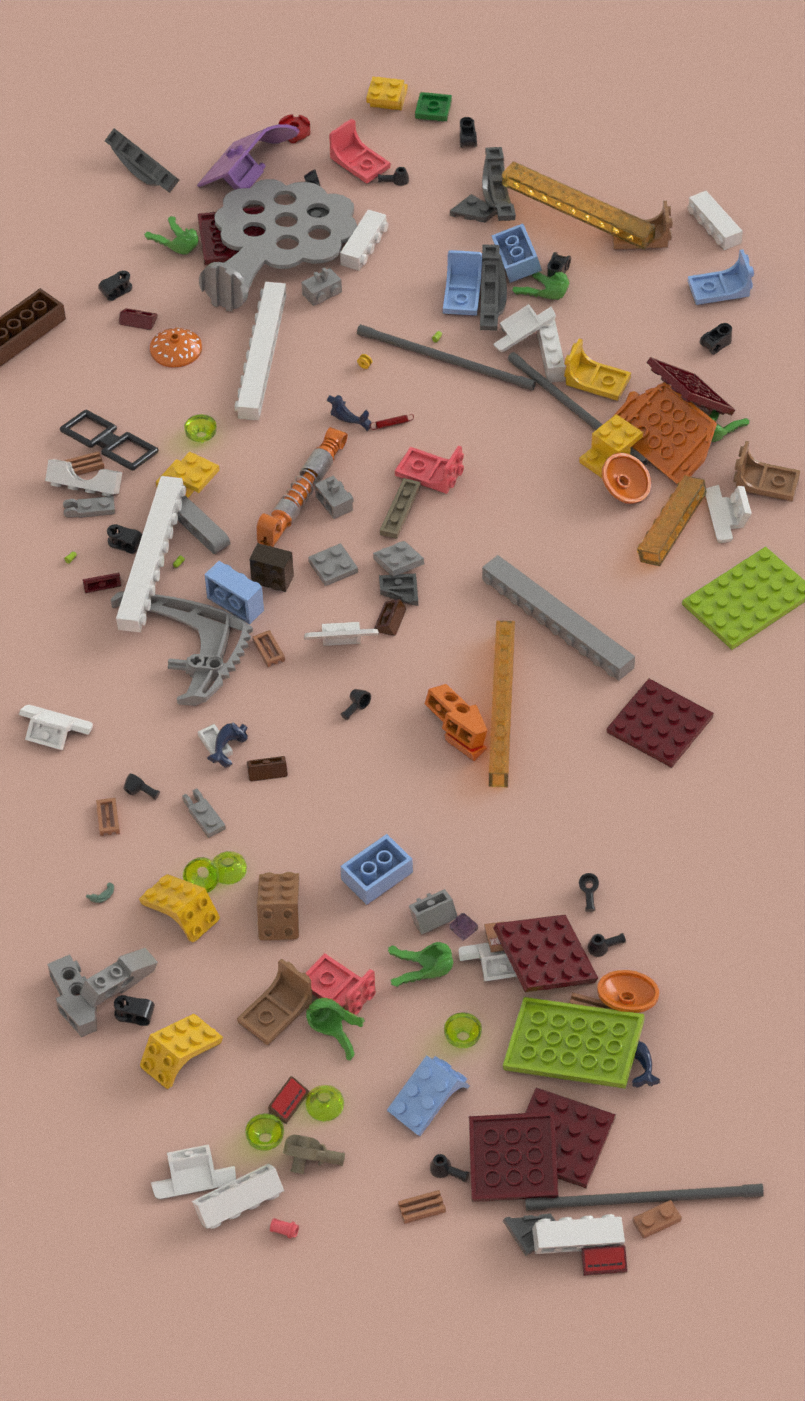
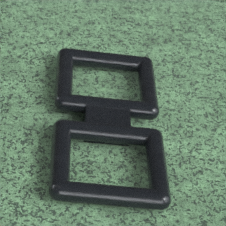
[60,410,159,471]

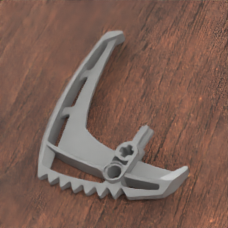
[111,591,253,706]

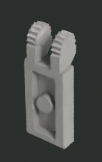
[63,496,115,518]
[182,788,226,838]

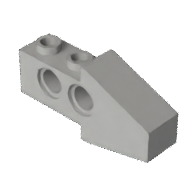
[80,948,158,1008]
[47,955,97,1037]

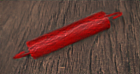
[370,414,414,430]

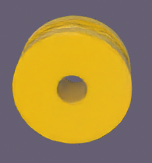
[357,354,372,369]

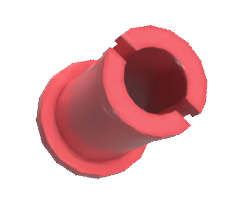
[270,1218,299,1239]

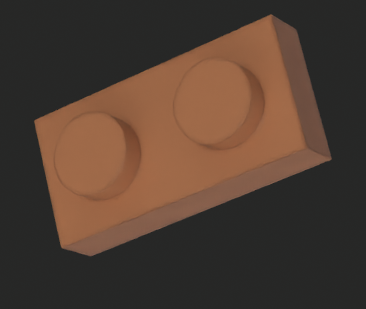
[633,1200,682,1239]

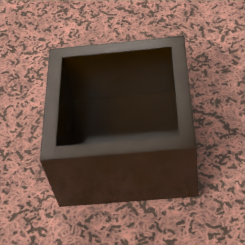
[249,543,294,592]

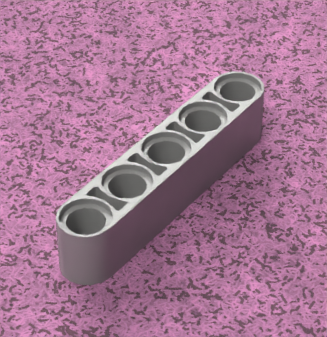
[177,496,231,554]

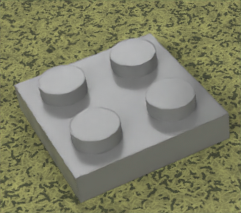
[373,541,424,577]
[308,543,358,586]

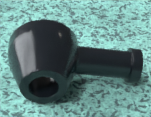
[378,167,409,186]
[304,169,321,187]
[341,689,371,720]
[123,773,160,800]
[579,873,599,912]
[588,933,626,957]
[430,1154,470,1182]

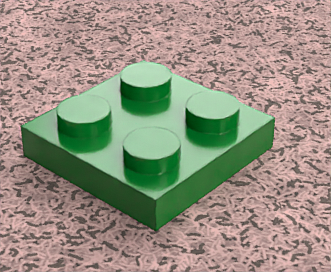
[415,92,452,122]

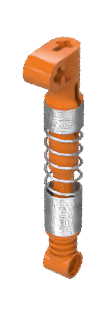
[257,427,348,547]

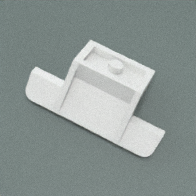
[493,304,556,352]
[705,485,752,543]
[304,622,379,646]
[19,705,93,750]
[459,943,517,981]
[151,1145,236,1199]

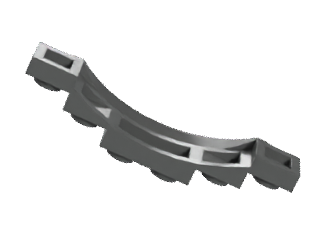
[104,128,179,193]
[482,147,516,221]
[480,245,507,331]

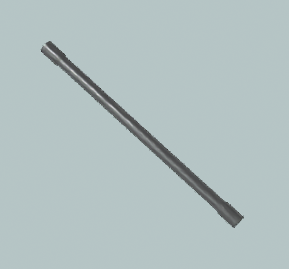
[357,324,536,391]
[508,352,648,466]
[525,1184,764,1211]

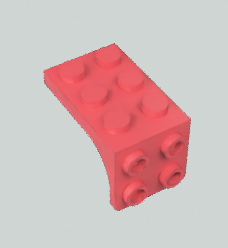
[329,119,391,184]
[395,445,464,494]
[305,953,376,1015]

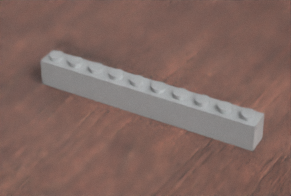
[482,555,635,681]

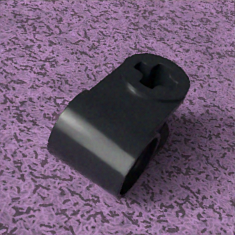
[460,117,477,148]
[547,252,571,277]
[98,270,132,301]
[700,323,732,354]
[107,524,142,554]
[114,995,155,1026]

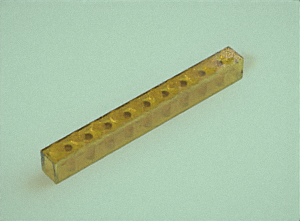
[502,161,656,250]
[489,620,515,787]

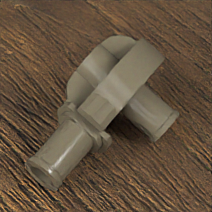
[283,1135,345,1174]

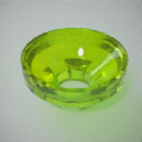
[184,414,217,443]
[211,851,247,884]
[183,857,220,893]
[444,1012,482,1048]
[306,1085,344,1121]
[245,1113,284,1151]

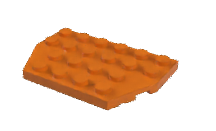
[611,382,717,488]

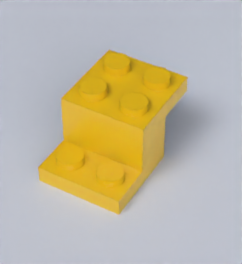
[366,76,408,111]
[579,414,643,478]
[156,451,220,498]

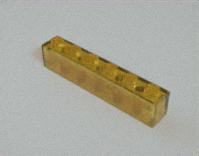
[637,475,707,566]

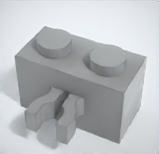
[301,267,342,306]
[315,475,354,519]
[409,889,458,934]

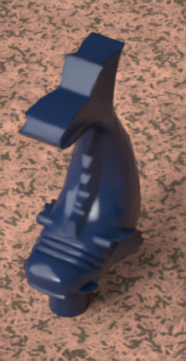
[327,395,372,431]
[207,722,248,768]
[632,1041,660,1088]

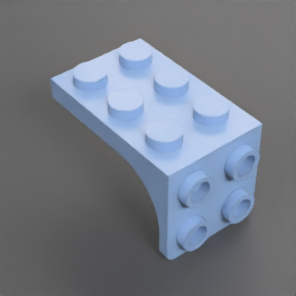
[687,249,754,305]
[443,250,482,316]
[387,1055,470,1136]

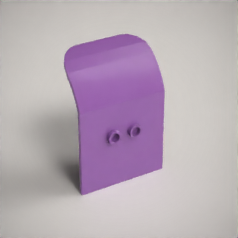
[197,124,299,190]

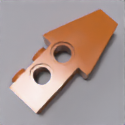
[424,684,488,749]

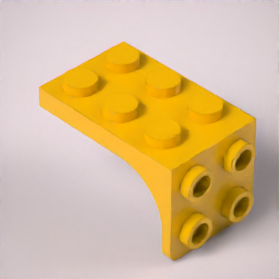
[564,338,631,401]
[139,874,220,942]
[140,1014,223,1089]

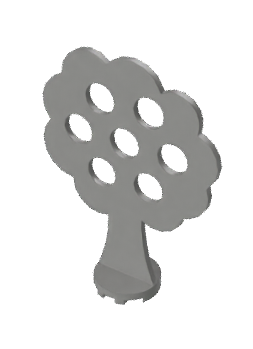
[199,179,357,311]

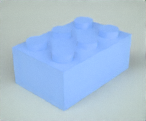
[492,224,542,283]
[205,561,264,624]
[340,834,413,905]

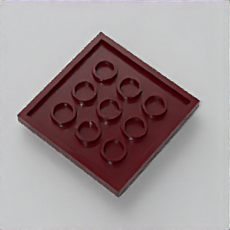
[197,207,265,265]
[646,357,735,416]
[607,678,714,768]
[493,914,598,993]
[525,1087,616,1189]
[469,1112,559,1202]

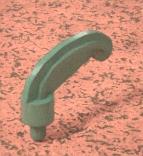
[86,883,114,903]

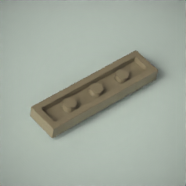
[380,478,421,539]

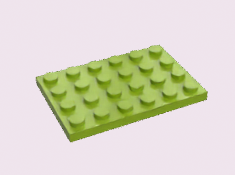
[682,546,805,650]
[503,997,645,1089]

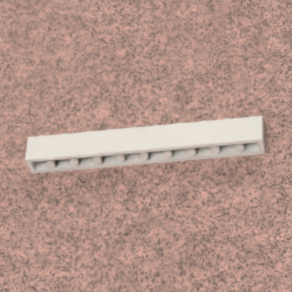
[235,282,287,421]
[116,476,186,632]

